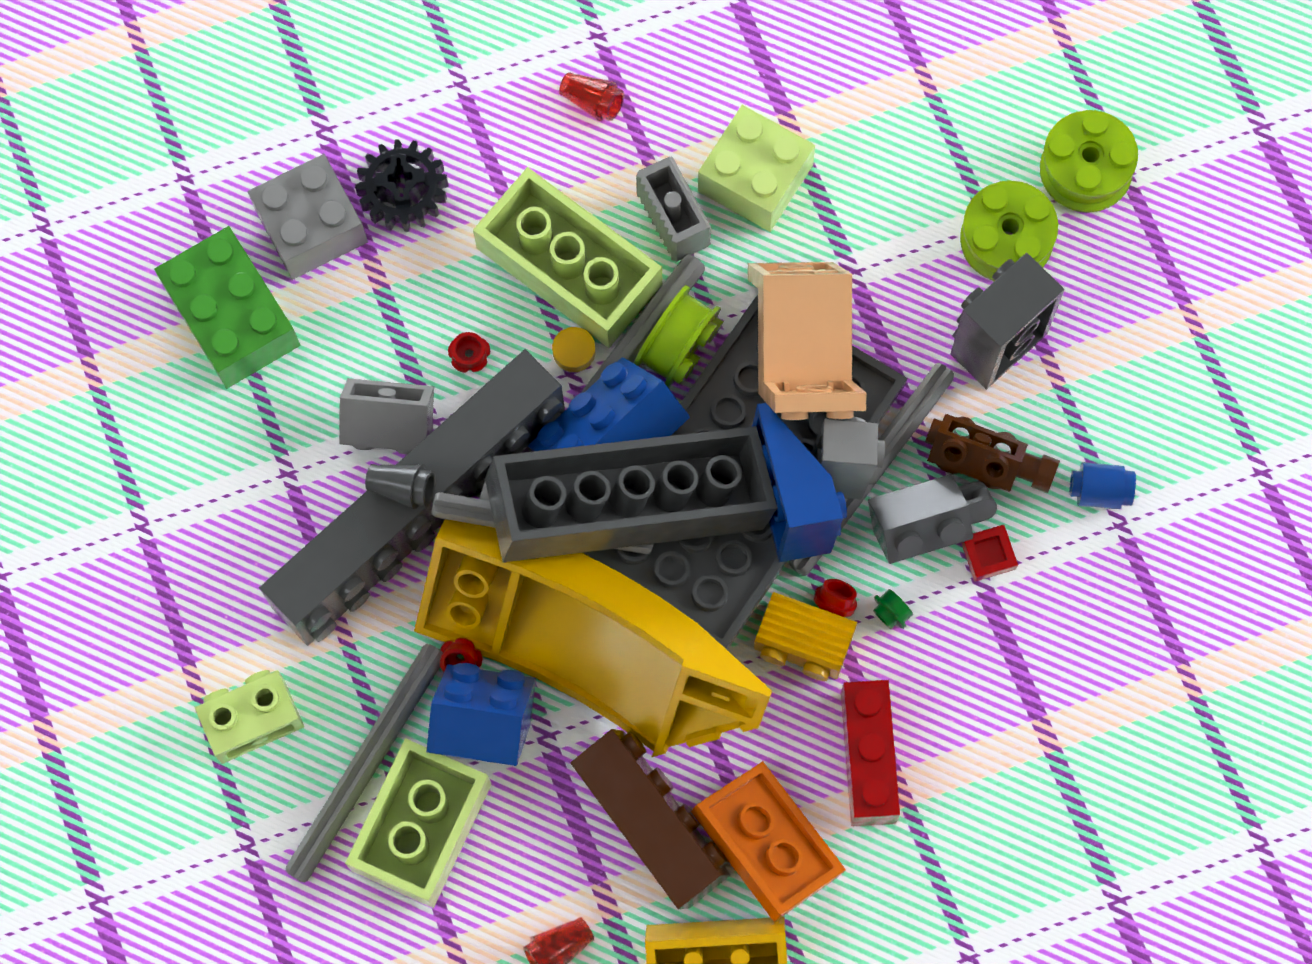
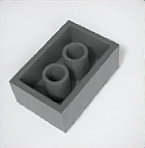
[950,252,1065,390]

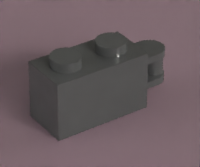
[868,474,997,564]

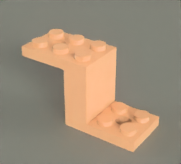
[748,262,866,420]

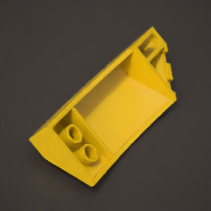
[414,519,772,758]

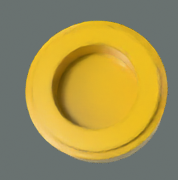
[552,327,596,372]

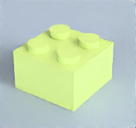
[698,104,816,232]

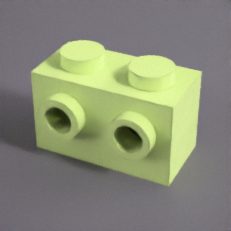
[194,670,305,764]

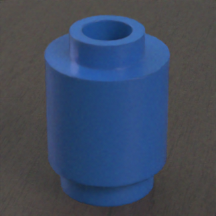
[1069,462,1136,510]

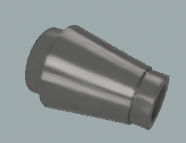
[365,464,436,509]

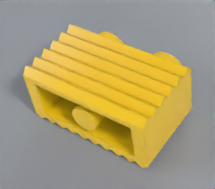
[754,592,857,681]

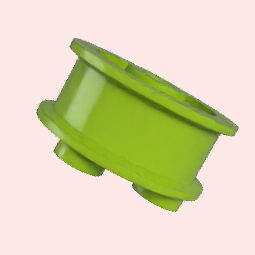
[1039,110,1139,212]
[960,180,1058,281]
[634,285,724,388]

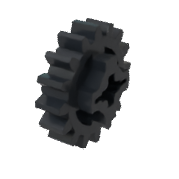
[355,139,449,232]

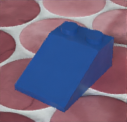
[752,403,847,563]

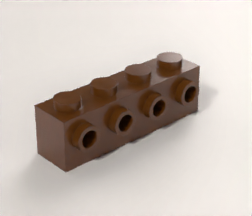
[570,729,731,910]

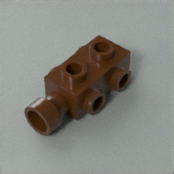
[925,414,1060,493]

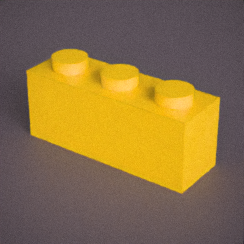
[645,917,787,964]

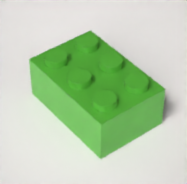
[154,226,301,389]

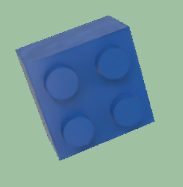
[426,663,536,766]

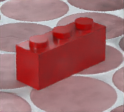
[841,680,900,827]

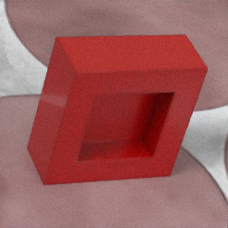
[961,524,1018,582]

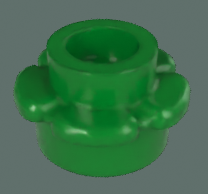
[873,589,914,629]

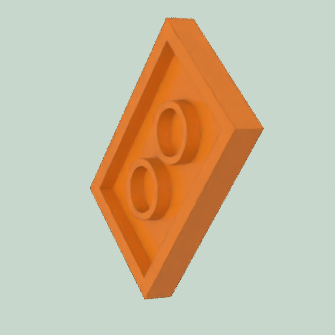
[691,761,846,922]

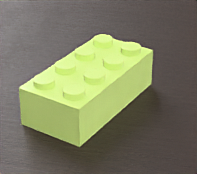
[473,167,663,348]

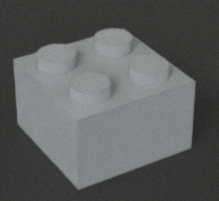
[247,154,368,280]

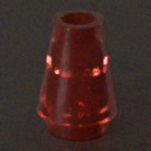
[559,72,624,121]
[523,917,595,964]

